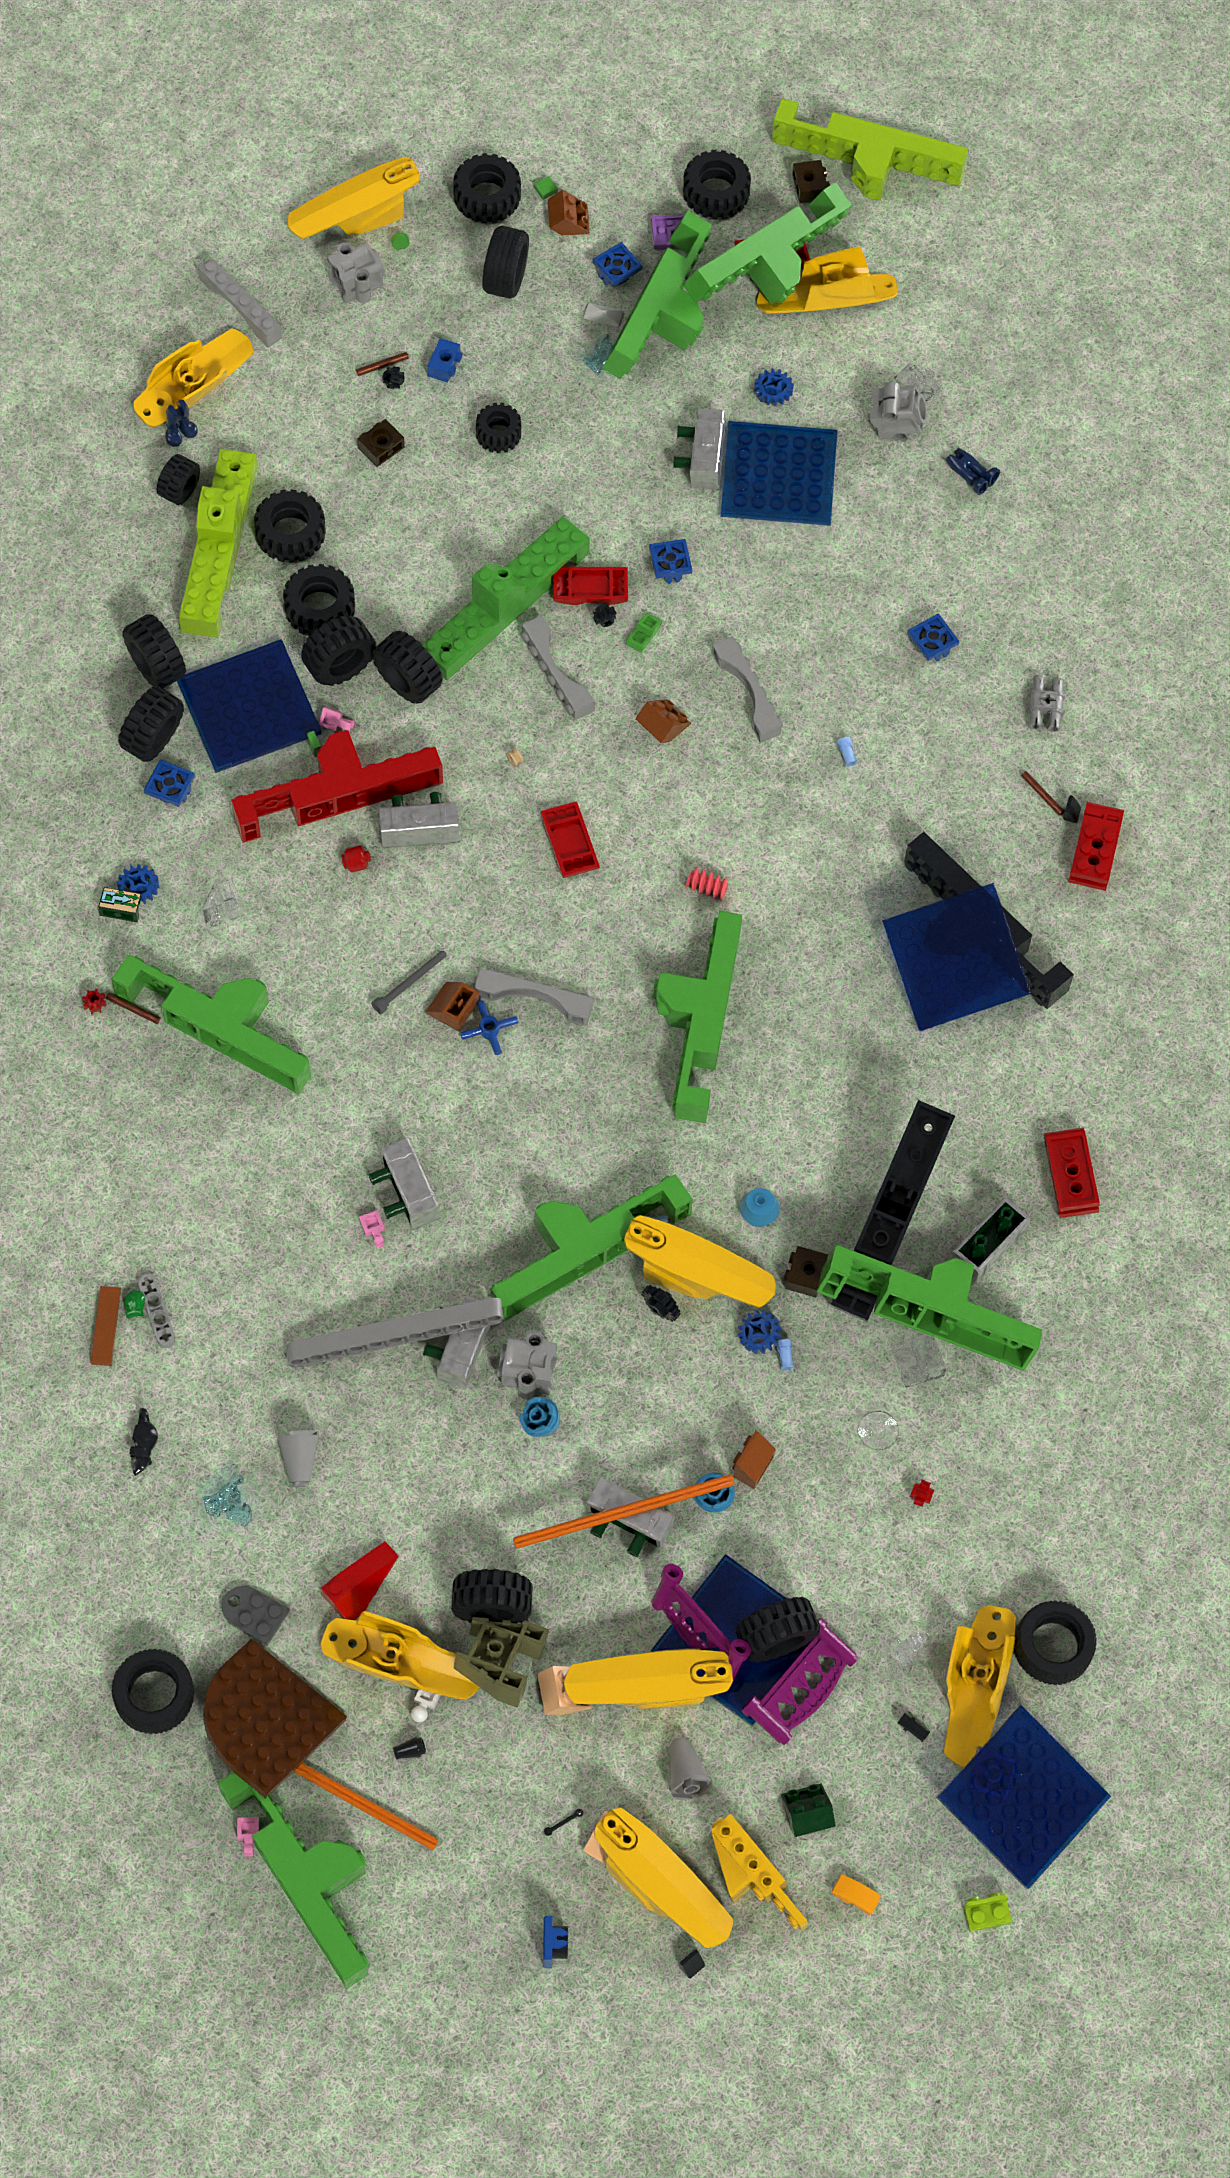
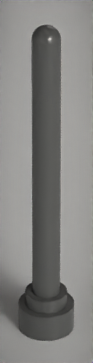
[371,951,447,1015]

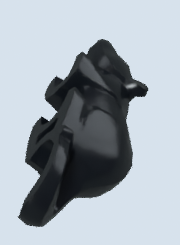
[129,1408,158,1476]

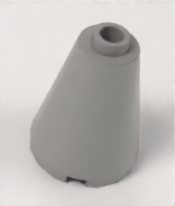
[278,1430,319,1487]
[669,1738,712,1800]

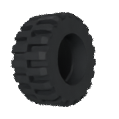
[683,150,751,220]
[453,153,521,224]
[254,489,326,563]
[283,564,355,636]
[122,614,186,689]
[301,616,376,686]
[372,631,443,704]
[118,686,184,762]
[451,1569,533,1624]
[736,1597,821,1663]

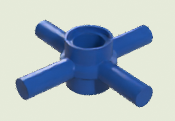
[460,1001,519,1055]

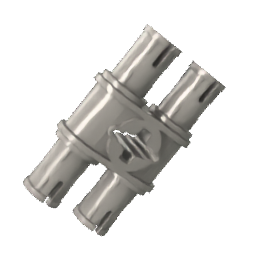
[1028,675,1065,732]

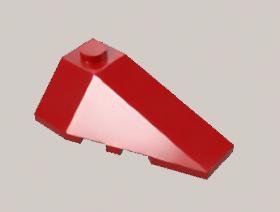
[321,1541,399,1621]

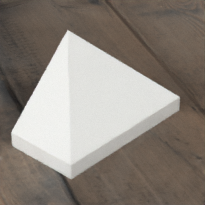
[584,303,623,327]

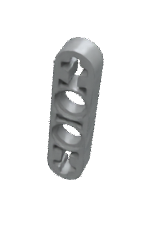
[138,1274,175,1348]

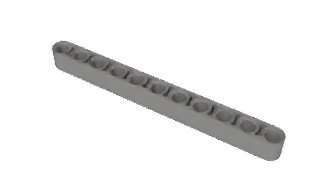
[286,1298,504,1367]

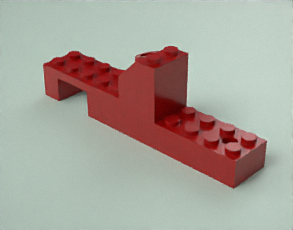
[231,730,443,843]

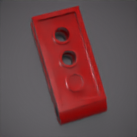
[1068,801,1124,891]
[1044,1127,1100,1218]

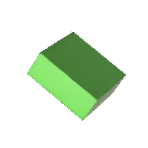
[534,176,558,200]
[307,731,321,758]

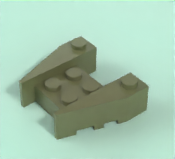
[454,1617,549,1708]

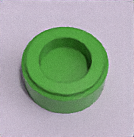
[391,233,410,250]

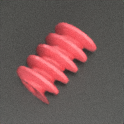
[686,866,728,901]

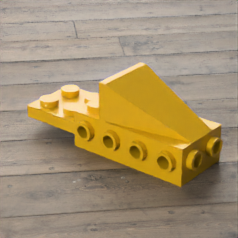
[711,1814,808,1932]

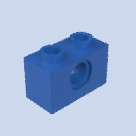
[427,338,463,383]

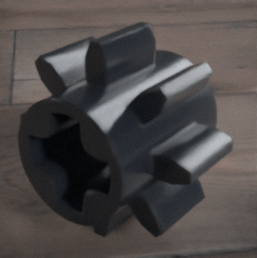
[382,366,405,389]
[593,604,617,627]

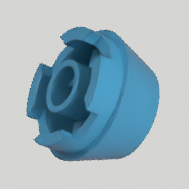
[740,1188,780,1227]
[520,1397,560,1437]
[694,1472,735,1513]

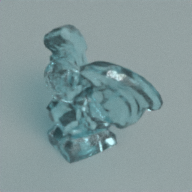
[583,334,614,376]
[203,1475,252,1527]

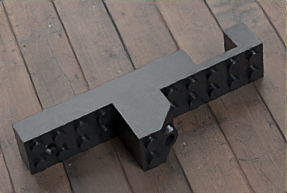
[904,832,1074,1009]
[830,1100,955,1322]

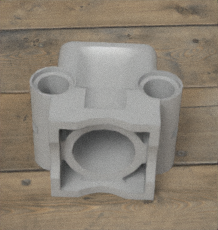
[327,242,385,304]
[870,382,927,442]
[498,1331,557,1400]

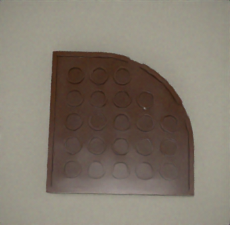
[203,1639,347,1799]

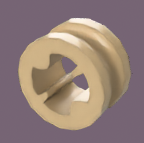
[506,748,524,767]

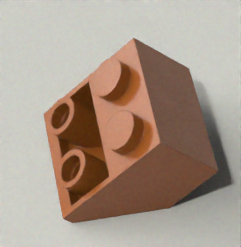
[547,189,590,235]
[635,699,691,743]
[425,981,479,1032]
[732,1430,776,1489]

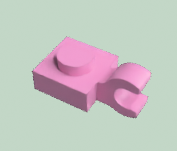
[319,706,355,731]
[359,1210,385,1249]
[237,1817,259,1857]

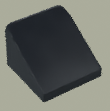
[1063,795,1081,823]
[679,1949,705,1979]

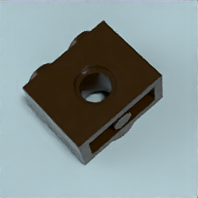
[792,160,830,203]
[357,419,405,467]
[783,1246,828,1298]

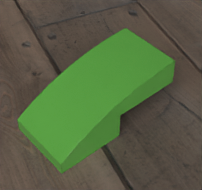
[625,612,662,653]

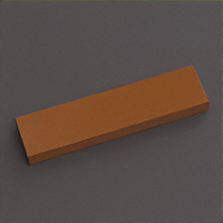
[91,1286,121,1366]

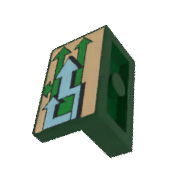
[98,887,141,923]

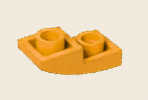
[831,1874,881,1915]

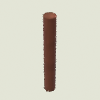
[356,352,409,376]
[1021,771,1065,816]
[106,992,161,1024]

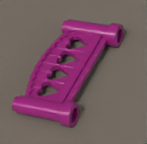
[651,1564,751,1680]
[741,1617,858,1745]

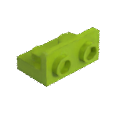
[964,1892,1012,1932]

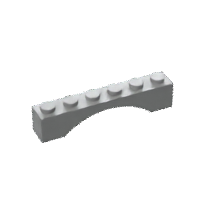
[198,258,282,348]
[520,615,595,720]
[712,636,783,743]
[474,968,594,1026]

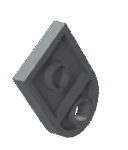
[222,1586,290,1646]

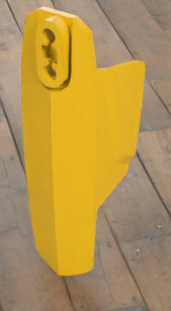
[288,157,420,239]
[757,246,898,313]
[133,328,254,428]
[624,1215,776,1308]
[944,1605,1016,1767]
[320,1611,480,1701]
[564,1649,733,1709]
[594,1808,733,1948]

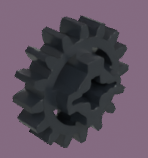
[641,1285,681,1322]

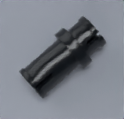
[897,1713,930,1742]

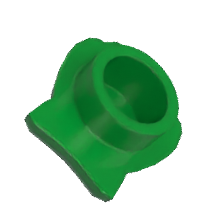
[123,1289,145,1319]

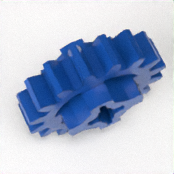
[754,368,794,406]
[117,864,159,904]
[738,1310,782,1354]

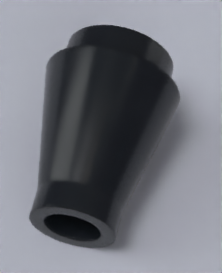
[393,1737,426,1759]

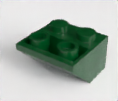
[781,1783,836,1837]

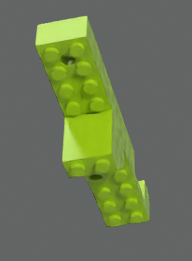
[772,98,969,201]
[179,449,258,638]

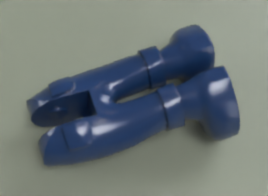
[165,400,198,447]
[946,448,1001,495]

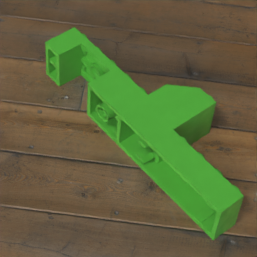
[683,182,852,305]
[602,210,712,379]
[422,516,590,681]
[653,911,742,1123]
[111,955,311,1094]
[491,1174,693,1322]
[817,1245,1042,1371]
[218,1772,370,1989]

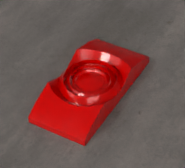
[553,567,628,605]
[540,801,600,878]

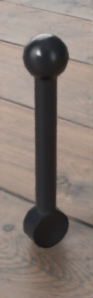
[544,1809,584,1836]

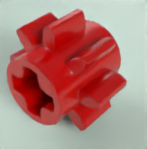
[82,989,107,1014]
[910,1480,935,1507]

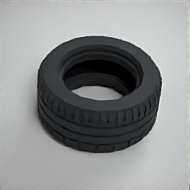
[482,225,529,299]
[1014,1600,1097,1685]
[112,1649,194,1734]

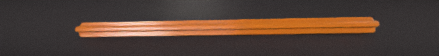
[513,1474,735,1549]
[294,1763,438,1850]

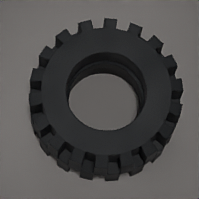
[476,403,521,453]
[156,454,200,506]

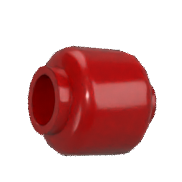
[342,845,371,872]

